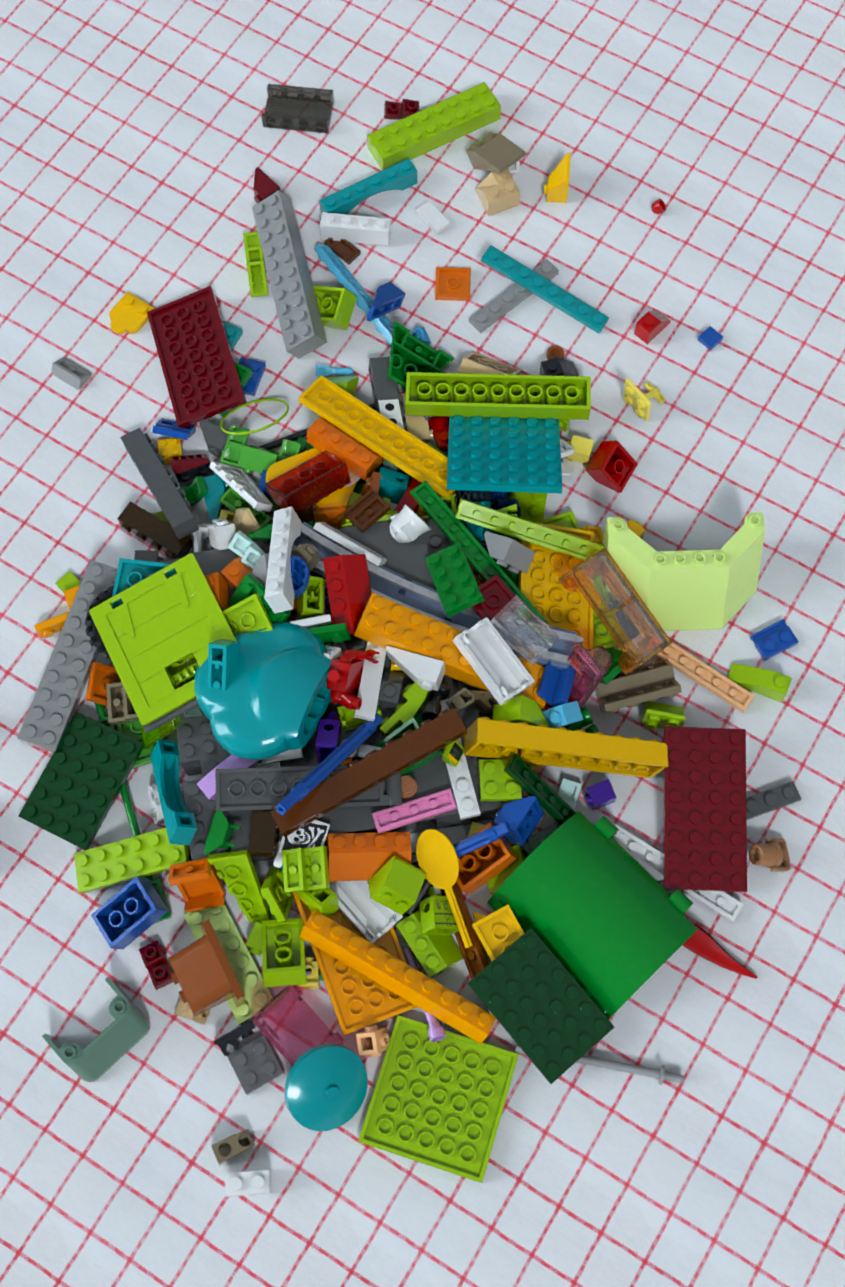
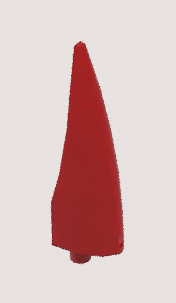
[683,921,758,979]

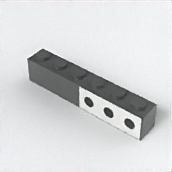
[368,357,407,431]

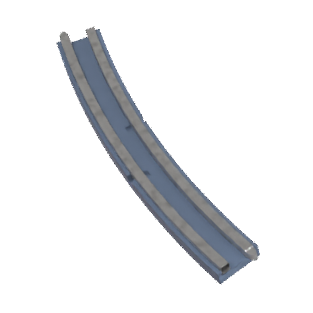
[291,522,584,670]

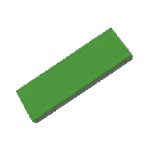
[219,487,273,527]

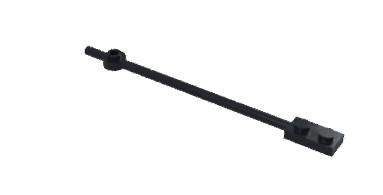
[175,403,376,489]

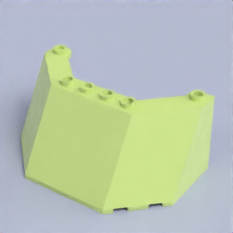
[601,512,765,632]

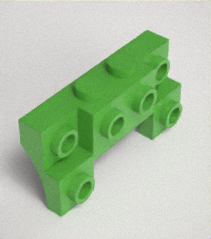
[220,425,302,476]

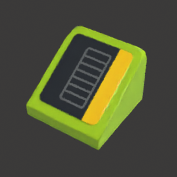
[442,741,464,767]

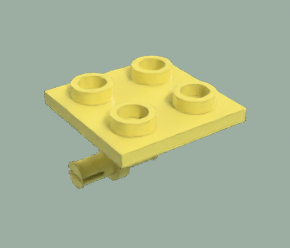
[623,378,666,422]

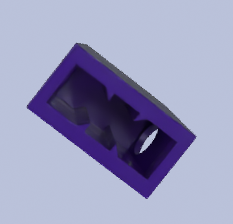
[315,712,342,763]

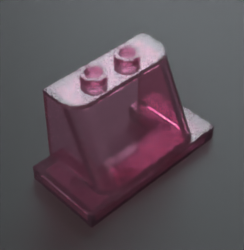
[544,644,612,729]

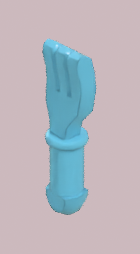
[316,365,354,376]

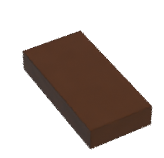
[324,238,361,265]

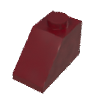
[253,167,280,204]

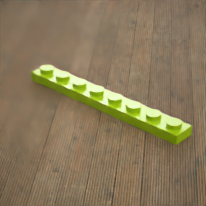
[455,498,605,565]

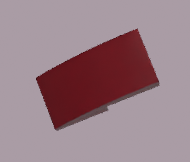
[384,99,419,119]
[139,940,173,990]

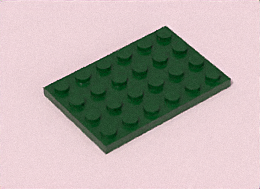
[19,712,145,850]
[467,928,615,1084]

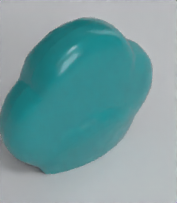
[194,622,332,760]

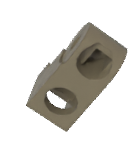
[211,1129,255,1166]

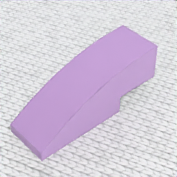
[197,755,262,800]

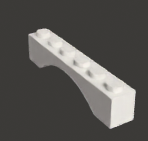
[264,506,301,614]

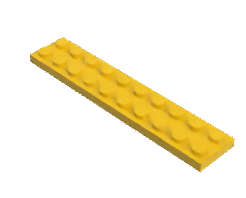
[298,375,457,498]

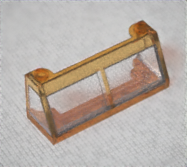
[558,548,672,676]

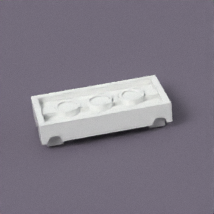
[453,617,535,706]
[329,881,403,944]

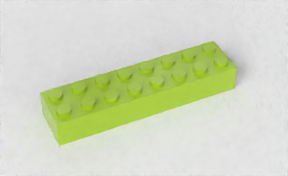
[367,82,501,171]

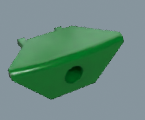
[204,811,241,855]

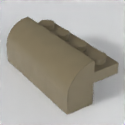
[593,659,682,713]

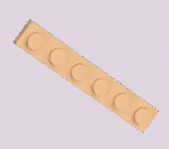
[645,632,755,713]

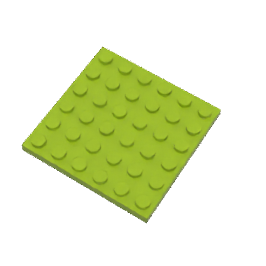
[358,1015,519,1183]

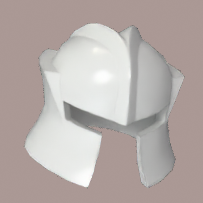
[389,504,432,543]

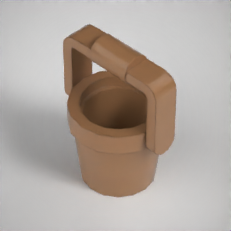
[749,838,791,872]

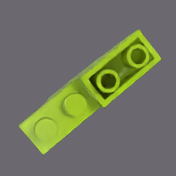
[380,683,430,738]

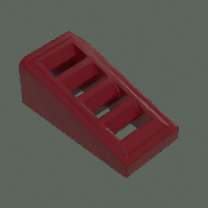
[168,454,209,475]

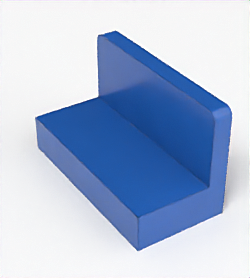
[537,661,577,707]

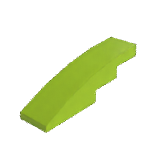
[243,231,268,297]

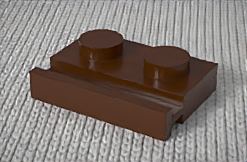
[343,489,391,533]

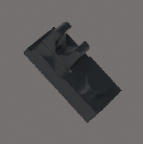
[214,1019,256,1056]

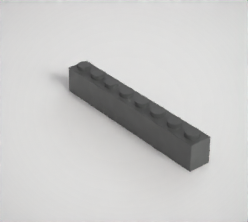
[120,428,199,540]

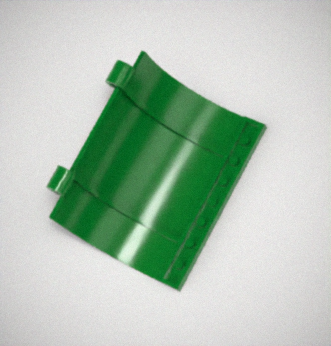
[487,811,698,1020]

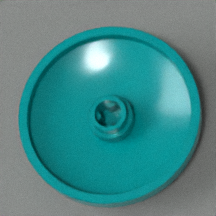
[284,1043,368,1131]

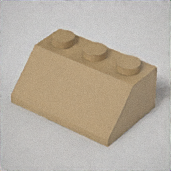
[458,351,522,375]

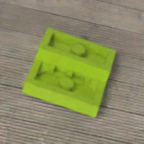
[282,846,330,893]

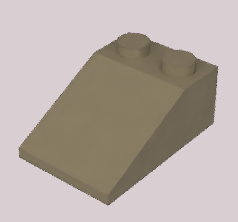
[466,132,527,173]

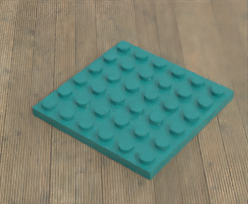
[447,415,562,494]

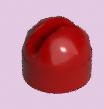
[651,199,666,214]

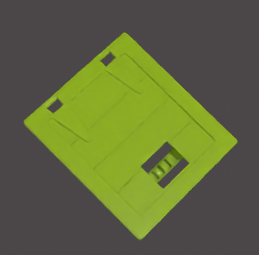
[89,553,237,726]

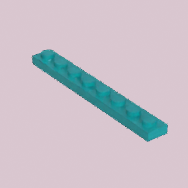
[481,245,609,334]

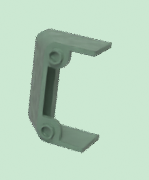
[42,977,150,1082]

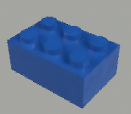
[91,876,169,949]

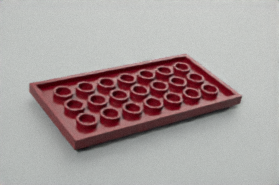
[147,286,247,428]
[663,726,747,892]

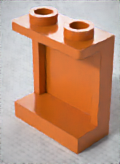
[168,857,226,913]

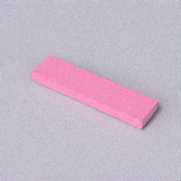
[372,788,457,834]

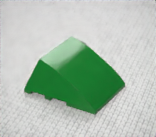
[387,321,455,389]

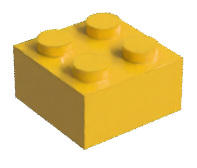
[157,438,183,465]

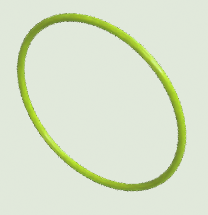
[220,398,289,435]

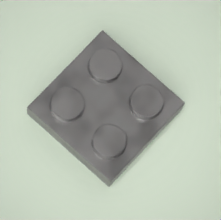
[227,1035,284,1095]

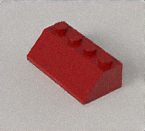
[323,554,372,637]

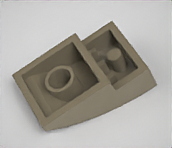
[106,682,139,725]

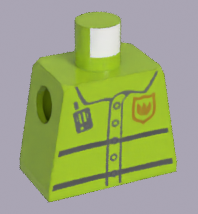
[420,886,459,935]

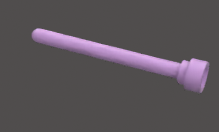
[403,946,446,1042]

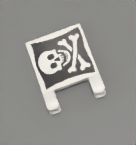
[273,820,330,868]

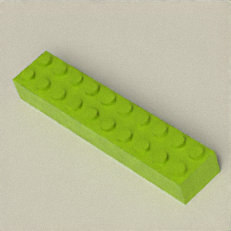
[405,372,591,420]

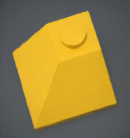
[544,153,571,203]

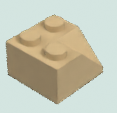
[475,168,520,216]

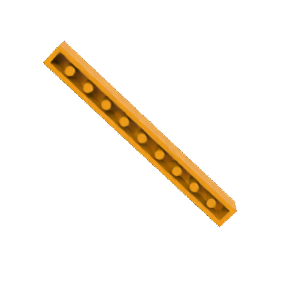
[299,909,496,1044]

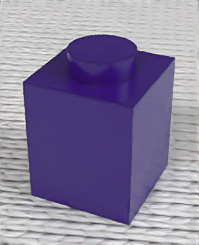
[583,779,617,810]

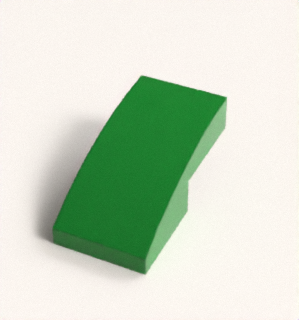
[181,476,208,507]

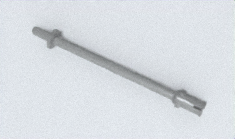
[515,1043,684,1085]

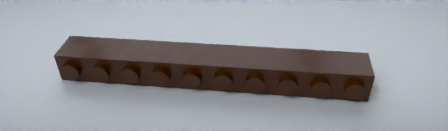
[270,708,467,837]

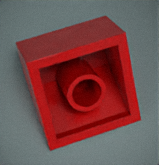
[585,441,638,493]

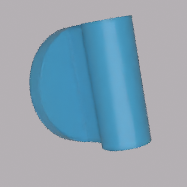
[412,327,431,345]

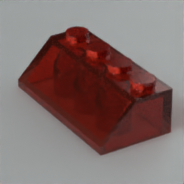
[264,451,351,514]

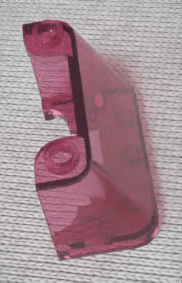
[250,985,346,1066]

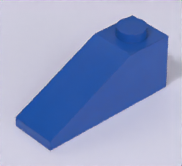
[366,282,406,322]

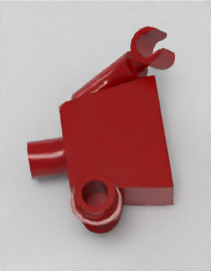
[326,649,380,710]

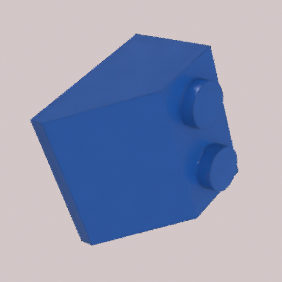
[494,796,544,847]

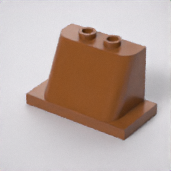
[168,920,245,1017]

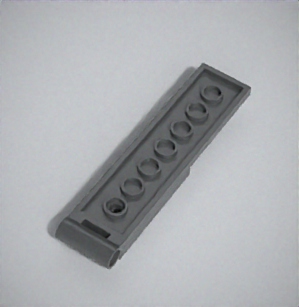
[215,765,402,811]

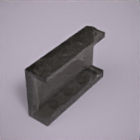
[261,84,334,133]

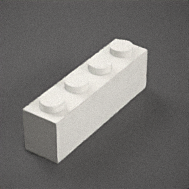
[320,212,391,246]

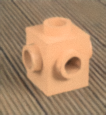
[356,1025,390,1057]

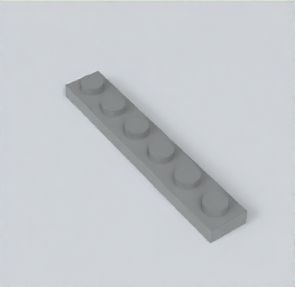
[469,259,559,333]

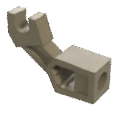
[446,687,498,713]

